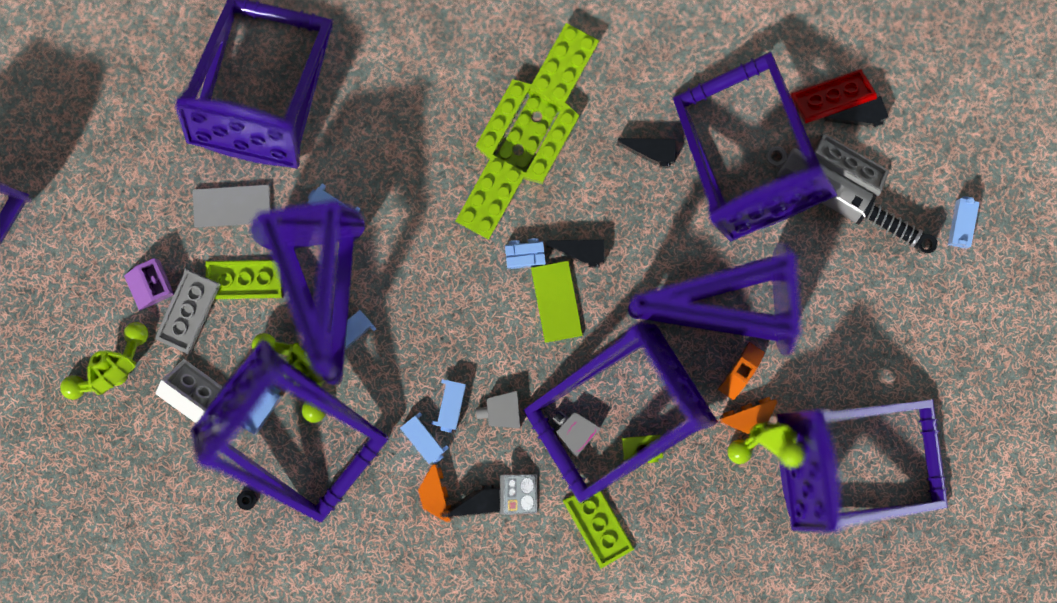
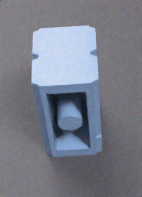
[505,238,545,269]

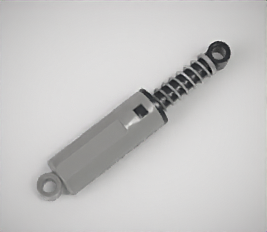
[766,146,937,254]

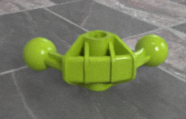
[60,322,149,400]
[251,333,326,423]
[727,422,805,468]

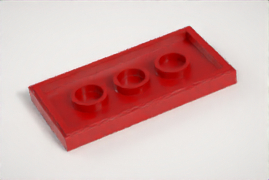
[790,69,877,124]

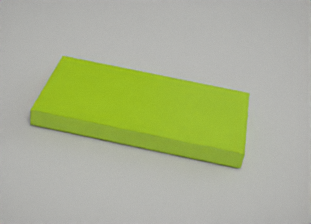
[205,260,283,299]
[531,261,583,343]
[562,482,634,568]

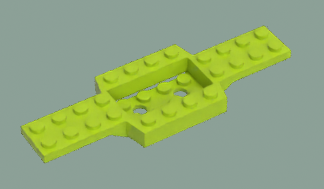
[455,23,599,240]

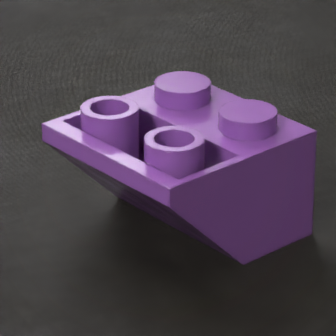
[124,258,174,311]

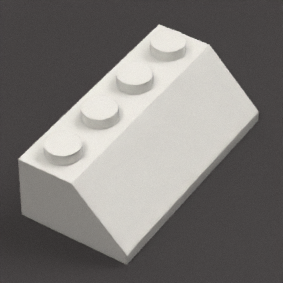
[155,359,222,423]

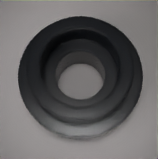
[237,491,257,510]

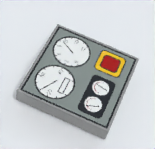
[500,474,537,515]

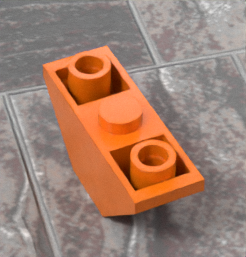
[717,342,765,400]
[720,397,777,434]
[418,464,451,522]

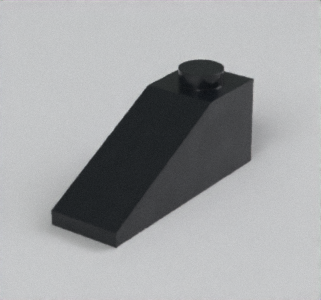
[824,96,889,128]
[617,138,676,168]
[546,240,604,268]
[441,485,500,518]

